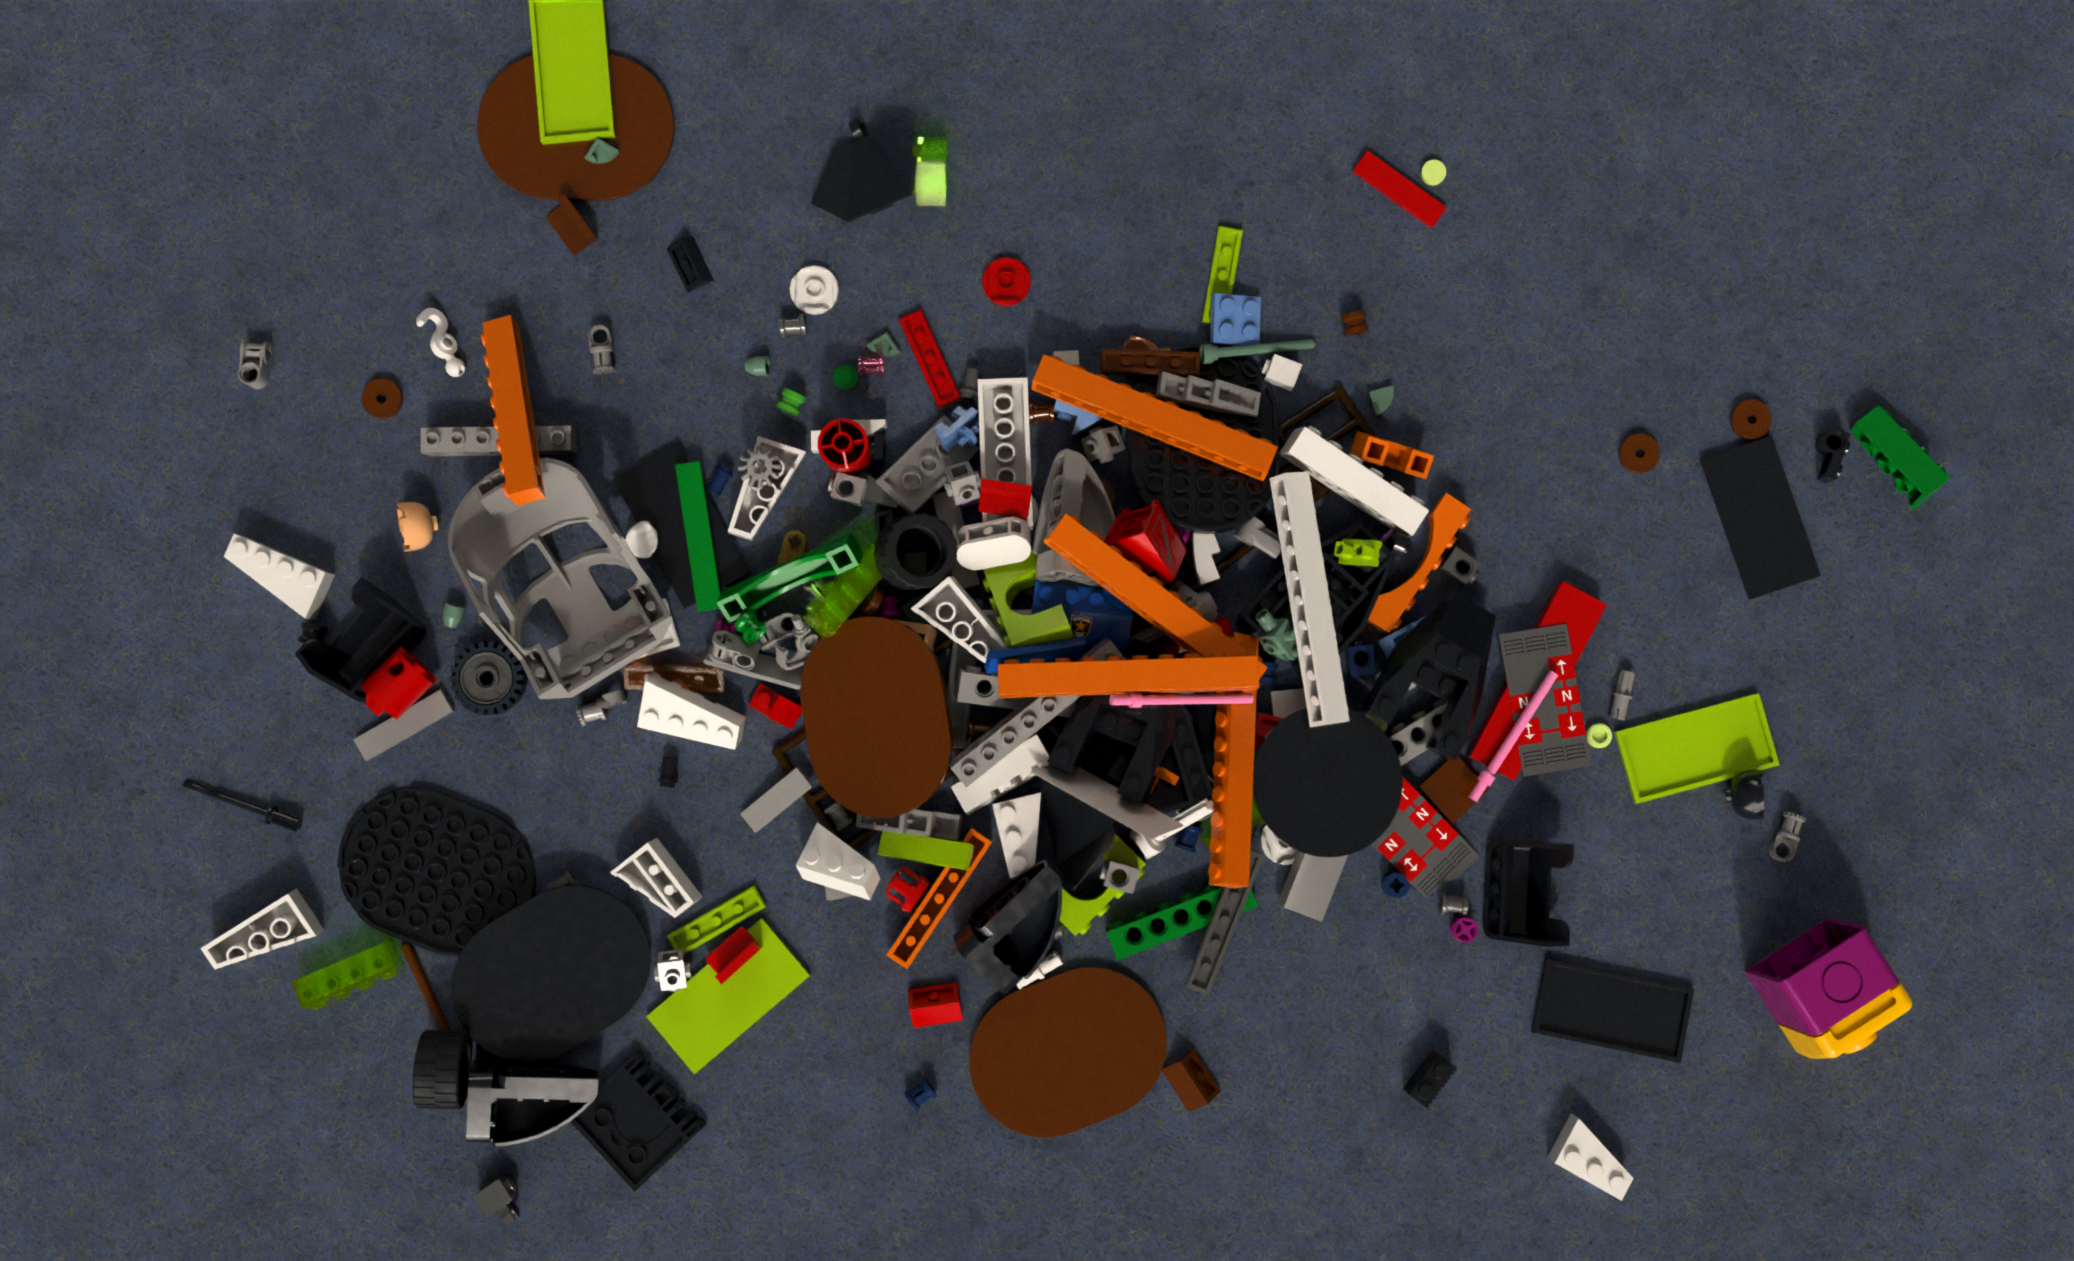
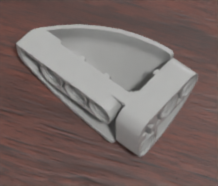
[1032,449,1115,588]

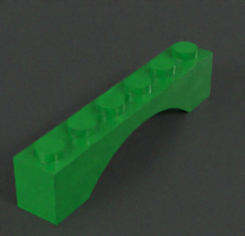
[716,532,864,623]

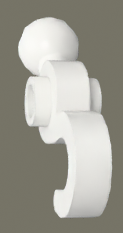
[416,308,466,377]

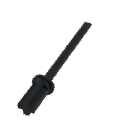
[182,780,303,832]

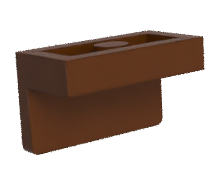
[546,194,598,255]
[1162,1049,1221,1111]

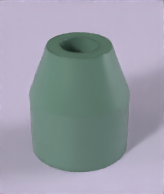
[745,356,770,376]
[442,602,465,628]

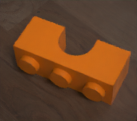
[1349,431,1434,479]

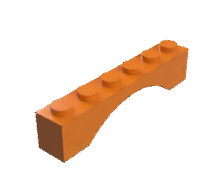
[1367,493,1471,634]

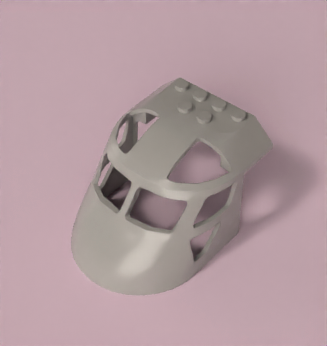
[448,458,673,699]

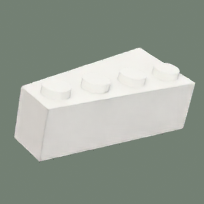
[728,436,806,541]
[200,888,324,969]

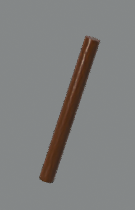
[401,943,451,1031]

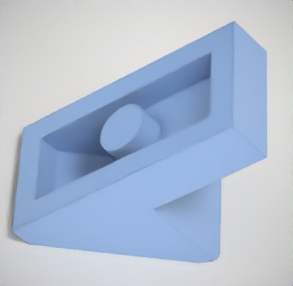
[1054,400,1103,438]

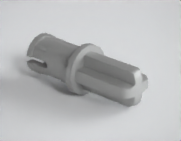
[1609,670,1635,721]

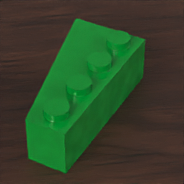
[1850,405,1950,510]

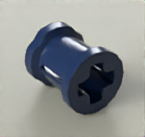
[1174,825,1203,853]
[904,1077,937,1111]

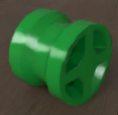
[734,611,767,643]

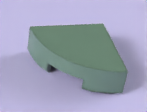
[584,137,620,164]
[866,331,900,357]
[1368,385,1394,416]

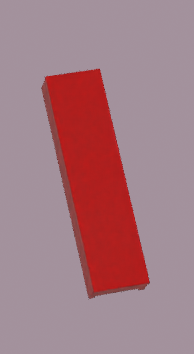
[1466,581,1607,781]

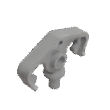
[775,612,839,670]

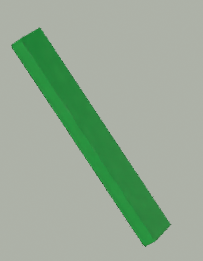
[675,461,721,612]

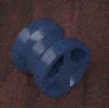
[1259,662,1278,684]
[1381,872,1409,898]

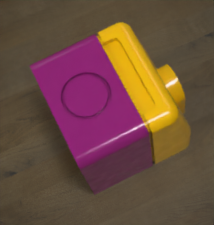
[1744,918,1912,1059]

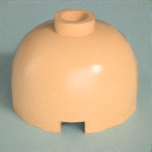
[397,502,438,552]

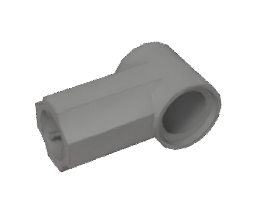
[1233,517,1281,559]

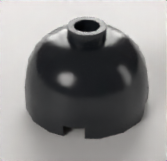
[1725,770,1765,819]

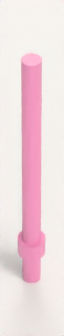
[1468,670,1558,802]
[1109,692,1254,708]

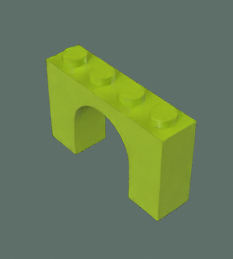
[982,550,1074,648]
[1060,834,1146,936]

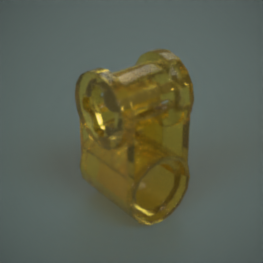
[777,530,809,565]

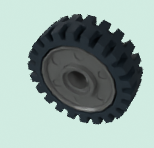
[449,641,528,715]

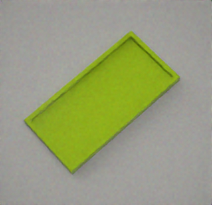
[528,0,616,145]
[1614,693,1780,804]
[646,918,810,1074]

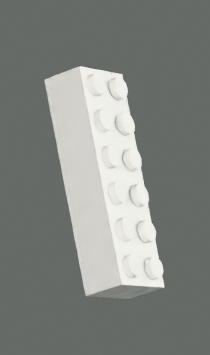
[978,377,1033,530]
[1279,426,1429,536]

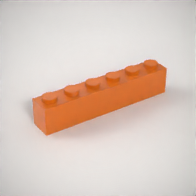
[886,828,993,969]

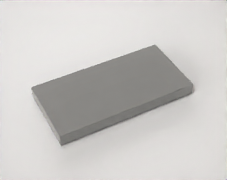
[876,415,980,514]

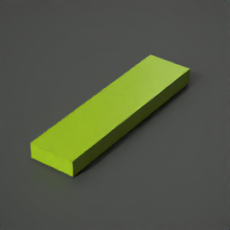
[1202,226,1243,324]
[877,831,974,871]
[667,885,767,954]

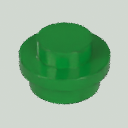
[833,365,858,390]

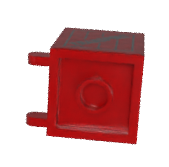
[1104,499,1187,584]

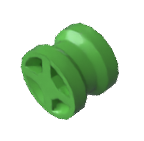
[776,388,806,417]

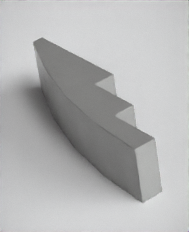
[1156,371,1261,417]
[856,809,963,840]

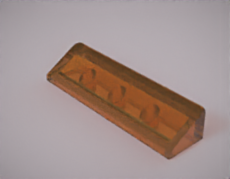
[624,661,726,692]

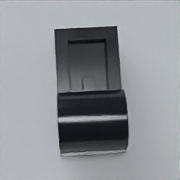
[1815,430,1851,483]

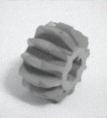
[738,446,781,489]

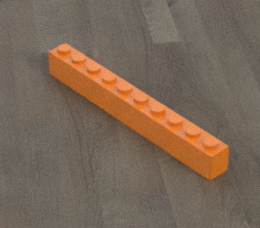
[1031,355,1278,481]
[1043,513,1268,693]
[1208,632,1259,888]
[998,652,1259,698]

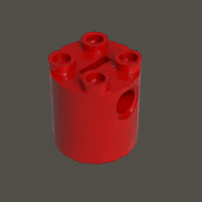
[818,418,872,475]
[360,646,438,719]

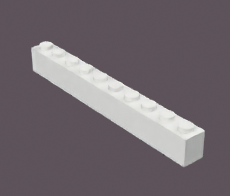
[1270,471,1350,727]

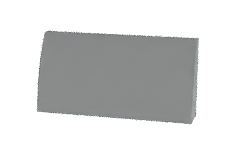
[1277,851,1348,922]

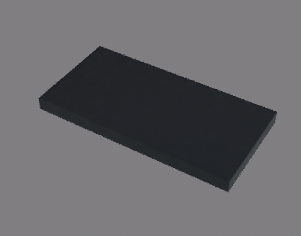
[1700,436,1821,599]
[613,444,750,609]
[1531,958,1694,1063]

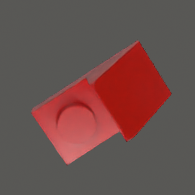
[748,683,802,729]

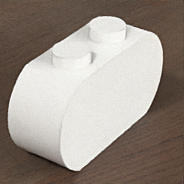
[956,516,1031,571]

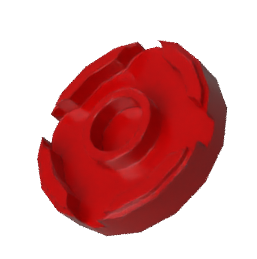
[982,257,1031,307]

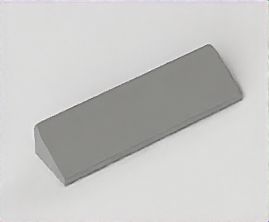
[704,643,804,690]

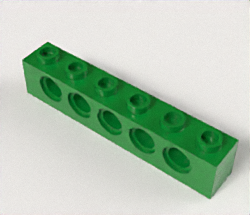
[1106,885,1258,960]

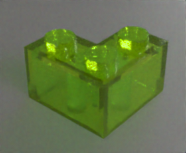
[912,137,948,206]

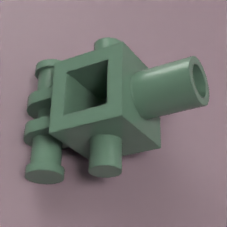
[1255,609,1299,660]

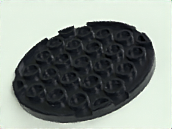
[1253,708,1403,857]

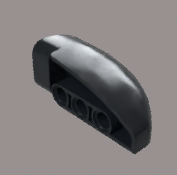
[953,860,1062,994]
[466,1057,599,1146]

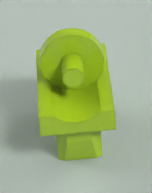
[1334,539,1382,567]

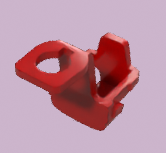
[886,867,950,919]

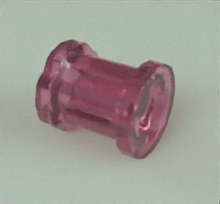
[858,354,885,377]

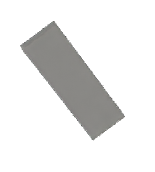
[740,767,814,833]

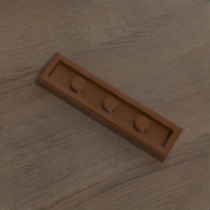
[1100,348,1200,378]

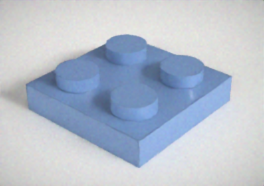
[1210,293,1261,346]

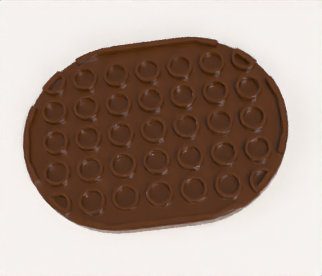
[477,55,675,201]
[800,616,953,818]
[969,966,1167,1138]

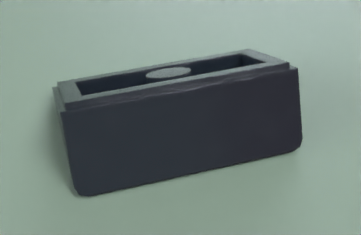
[667,237,714,293]

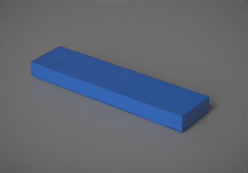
[984,637,1087,674]

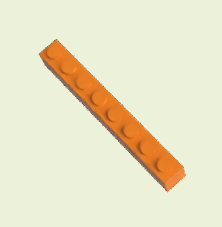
[481,315,546,506]

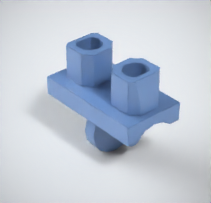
[935,406,979,453]

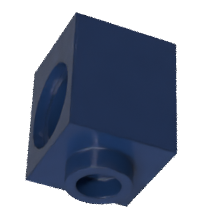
[1345,641,1376,677]

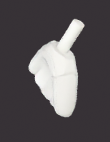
[620,521,658,558]

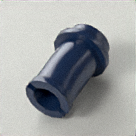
[706,464,733,497]

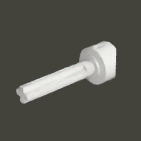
[1130,798,1215,859]

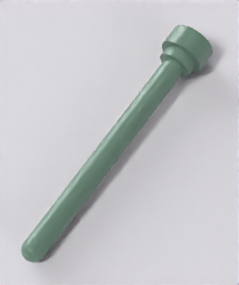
[1199,339,1316,364]

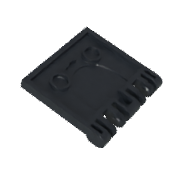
[570,1050,706,1192]

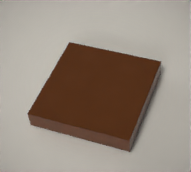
[1418,757,1489,824]

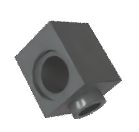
[1438,547,1481,585]

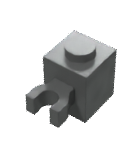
[473,1174,520,1226]

